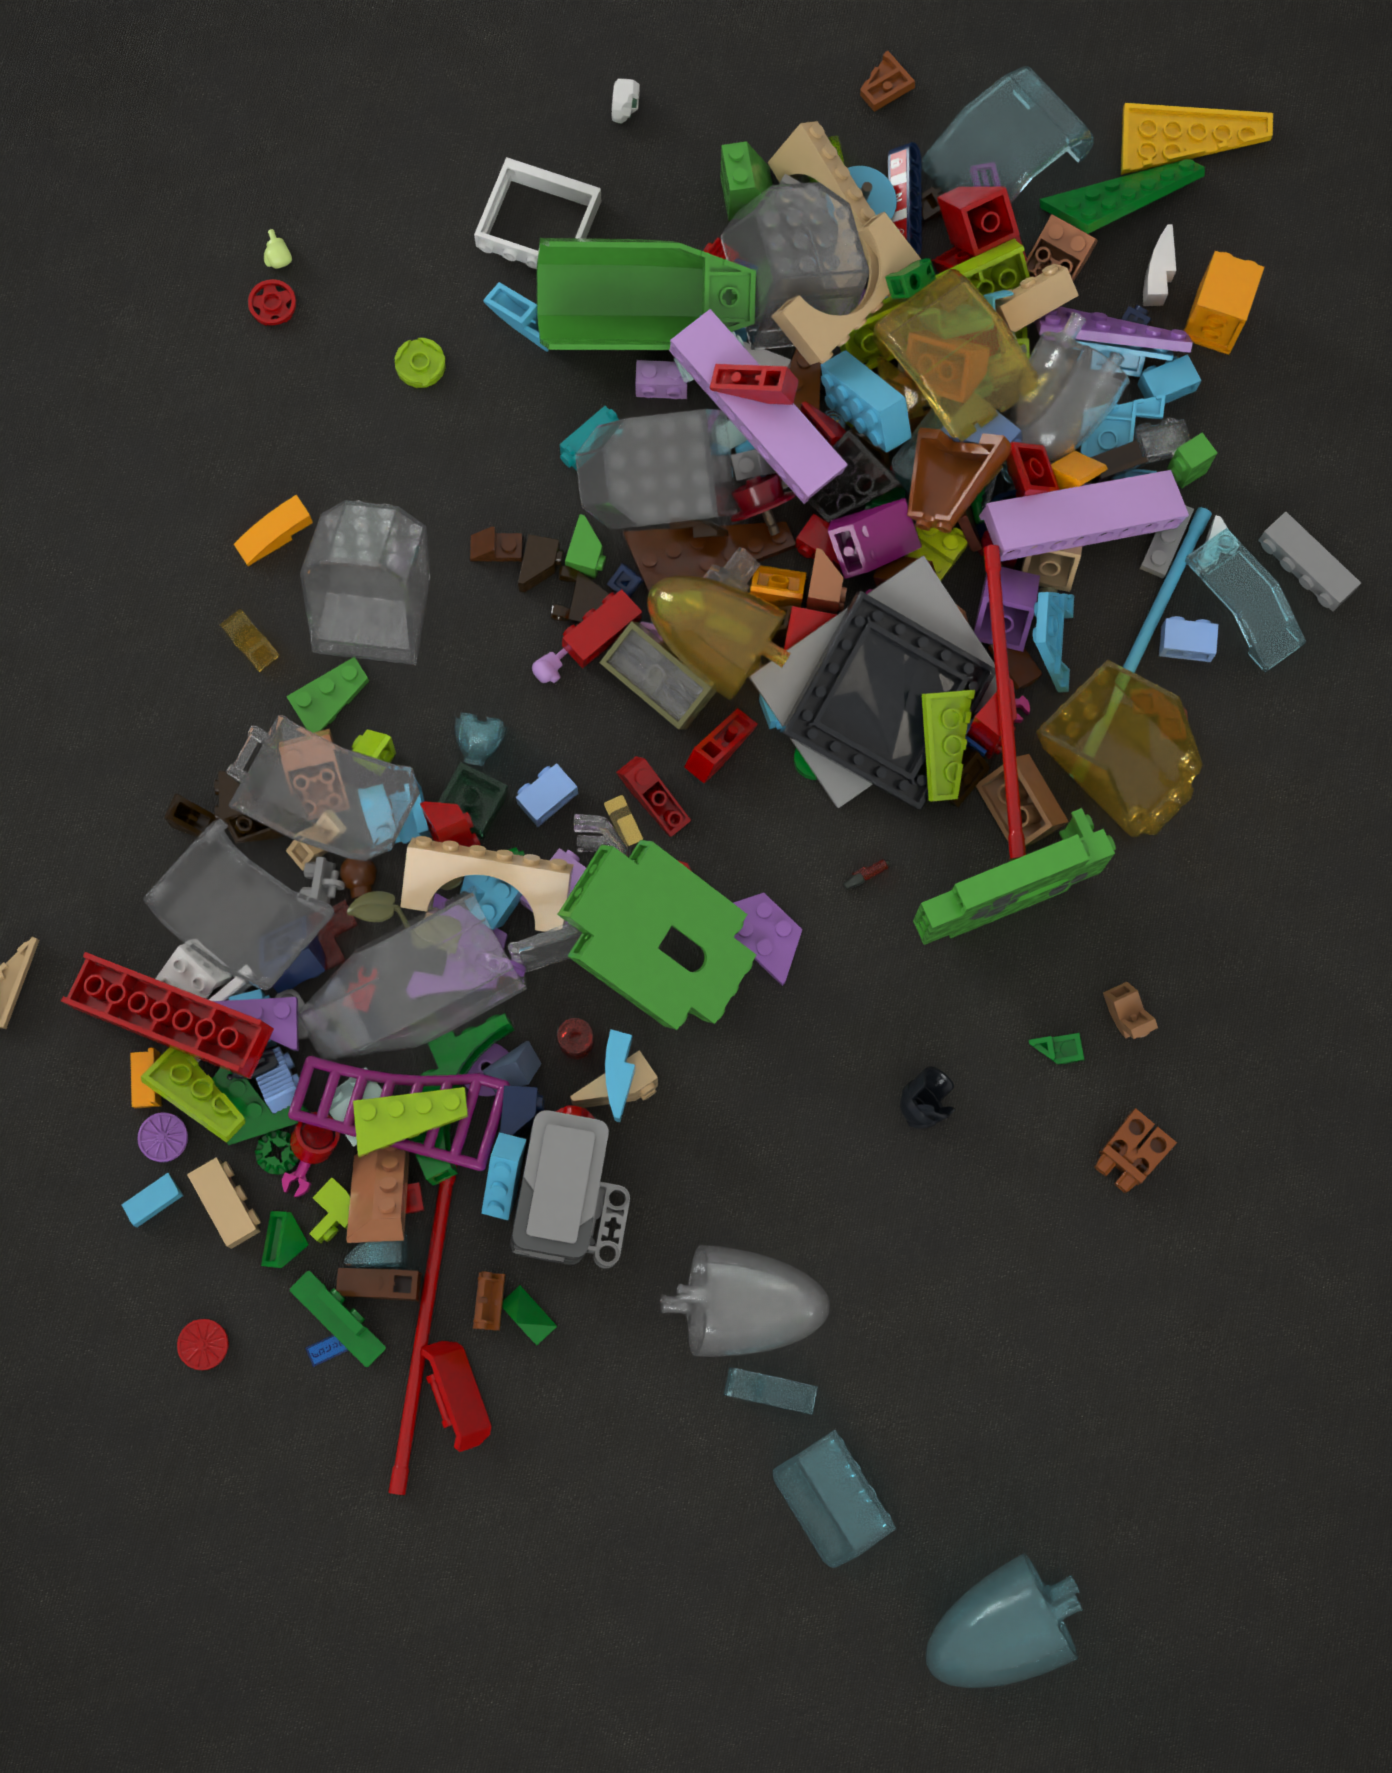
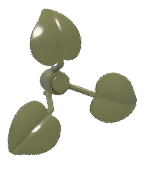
[347,876,465,954]

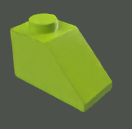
[352,729,396,775]

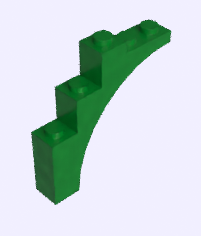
[409,1013,515,1186]

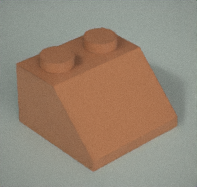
[806,548,847,615]

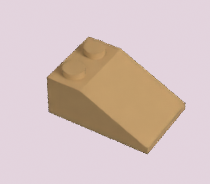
[570,1050,658,1108]

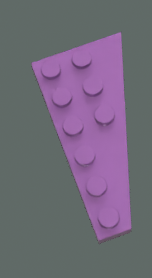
[1034,307,1193,353]

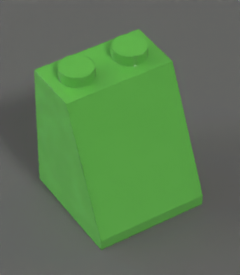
[720,141,778,221]

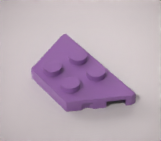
[734,893,802,986]

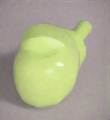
[264,229,292,269]

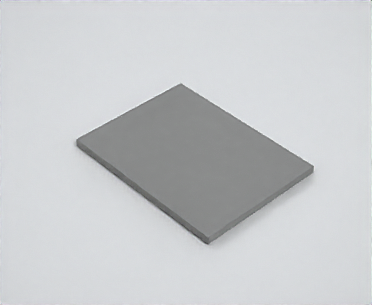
[748,556,997,808]

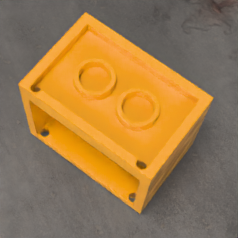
[1184,251,1264,355]

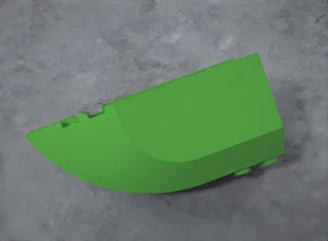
[537,238,756,350]

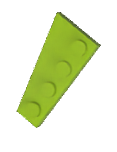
[922,690,975,801]
[141,1047,245,1143]
[353,1087,468,1158]

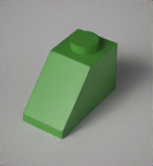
[565,514,606,579]

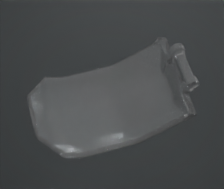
[226,715,420,861]

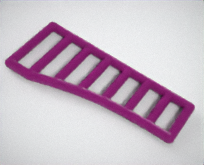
[288,1056,510,1171]

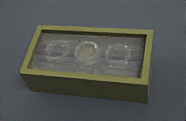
[599,621,719,730]

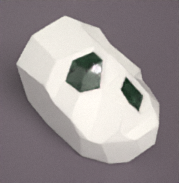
[612,79,640,123]

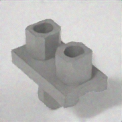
[299,857,345,911]

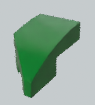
[1029,1033,1085,1065]

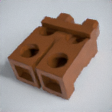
[1094,1108,1177,1193]

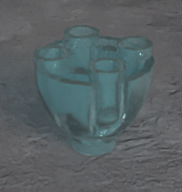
[454,712,507,766]

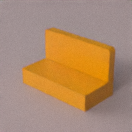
[130,1048,162,1108]

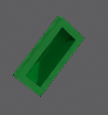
[261,1211,309,1268]
[502,1285,557,1346]

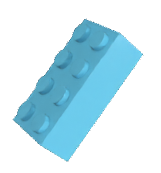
[820,350,912,453]

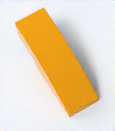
[234,495,313,566]

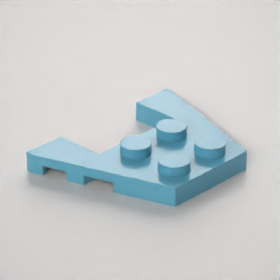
[1080,394,1166,480]
[1033,592,1074,693]

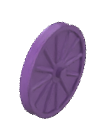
[138,1112,188,1162]

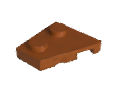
[860,51,915,112]

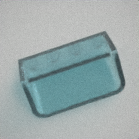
[773,1430,896,1568]

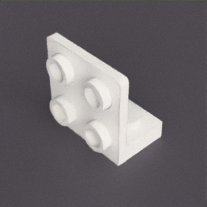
[155,939,234,999]

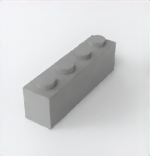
[1259,512,1361,612]

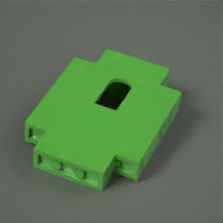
[557,840,756,1030]

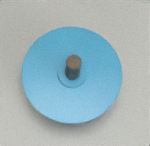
[827,166,897,225]

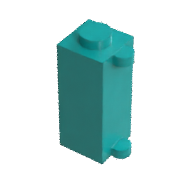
[560,406,623,472]

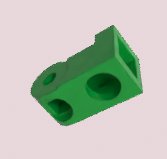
[885,258,937,299]

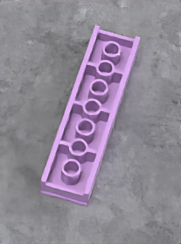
[669,309,848,504]
[979,470,1189,561]

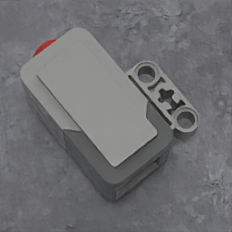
[510,1105,630,1268]

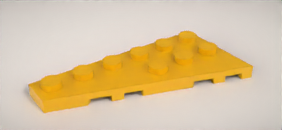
[1121,103,1273,175]

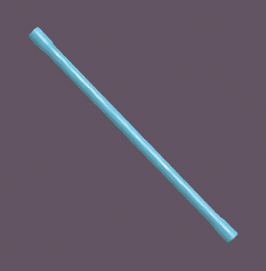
[1070,507,1212,781]

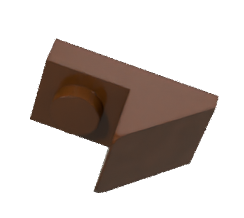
[470,527,523,561]

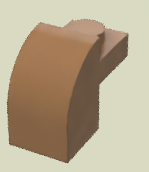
[1103,982,1158,1039]

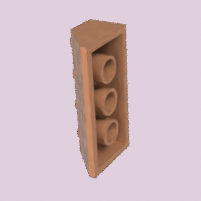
[346,1146,410,1243]

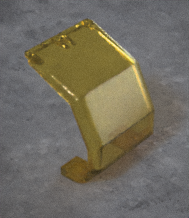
[873,269,1039,442]

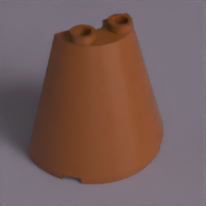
[907,428,1011,533]

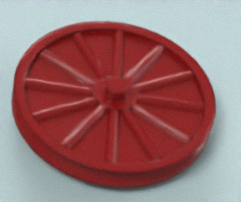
[177,1319,229,1370]

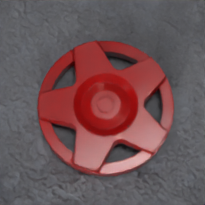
[248,279,296,326]

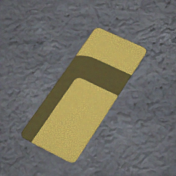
[604,795,643,847]

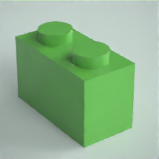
[1167,433,1217,489]

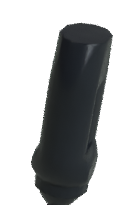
[227,1050,279,1081]

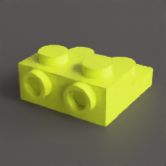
[904,526,968,581]

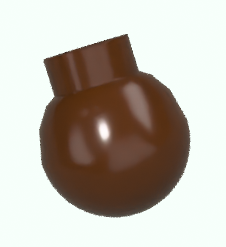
[339,855,377,899]

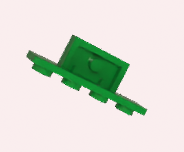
[290,1271,386,1367]

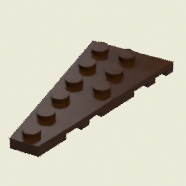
[623,522,796,594]

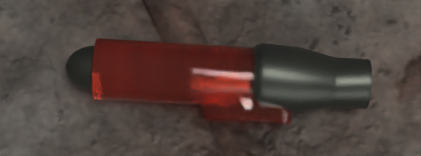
[843,859,890,890]

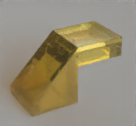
[220,609,280,672]

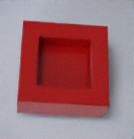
[406,1182,425,1214]

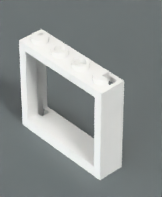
[474,157,601,269]

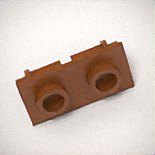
[473,1271,505,1331]

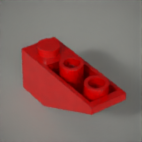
[616,756,691,837]

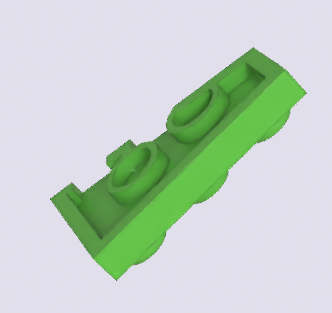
[286,657,369,734]

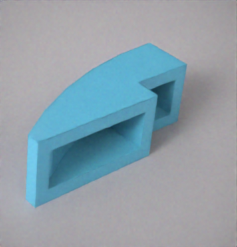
[483,282,549,352]
[605,1029,635,1122]

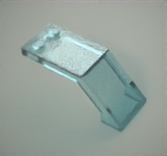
[1185,528,1306,672]

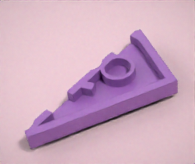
[213,997,299,1051]

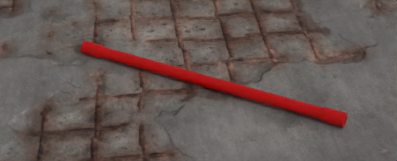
[983,545,1026,861]
[388,1165,458,1495]

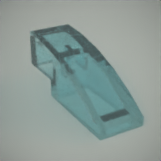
[724,1367,818,1415]

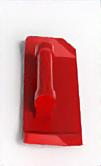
[421,1341,491,1452]

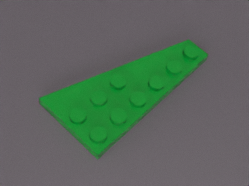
[1039,159,1205,234]

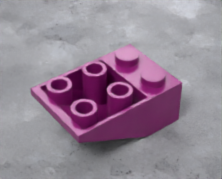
[828,498,922,579]

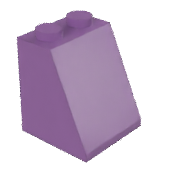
[974,567,1040,652]

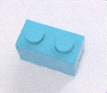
[1137,354,1201,404]

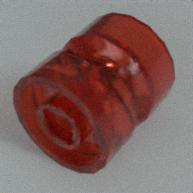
[557,1018,594,1059]

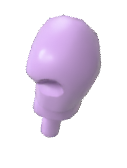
[532,648,568,683]

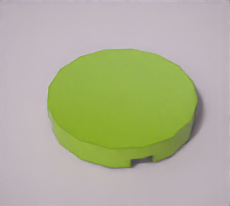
[395,338,446,388]

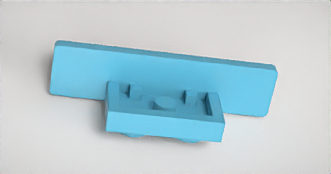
[1070,339,1174,377]

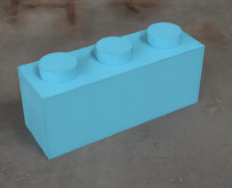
[481,1132,526,1220]

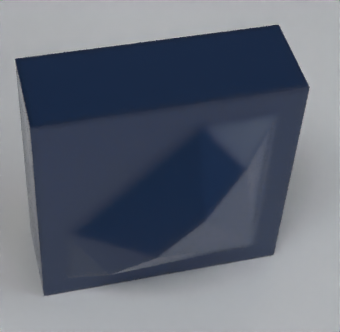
[607,563,644,598]

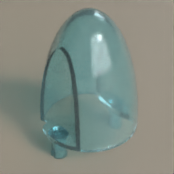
[925,1553,1083,1689]

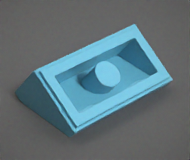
[122,1173,184,1227]

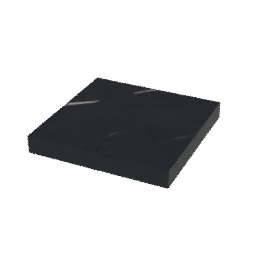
[780,591,995,810]

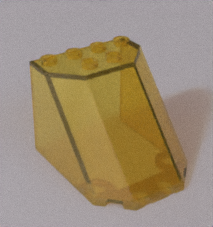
[1036,660,1203,837]

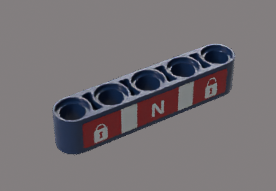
[888,142,922,256]

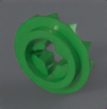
[255,1130,298,1175]

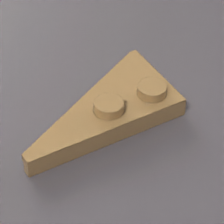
[0,937,39,1029]

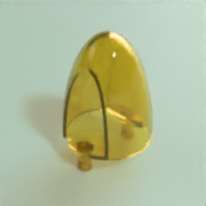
[647,576,791,701]

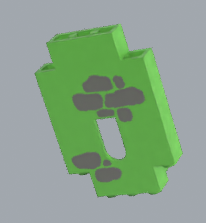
[913,808,1116,945]

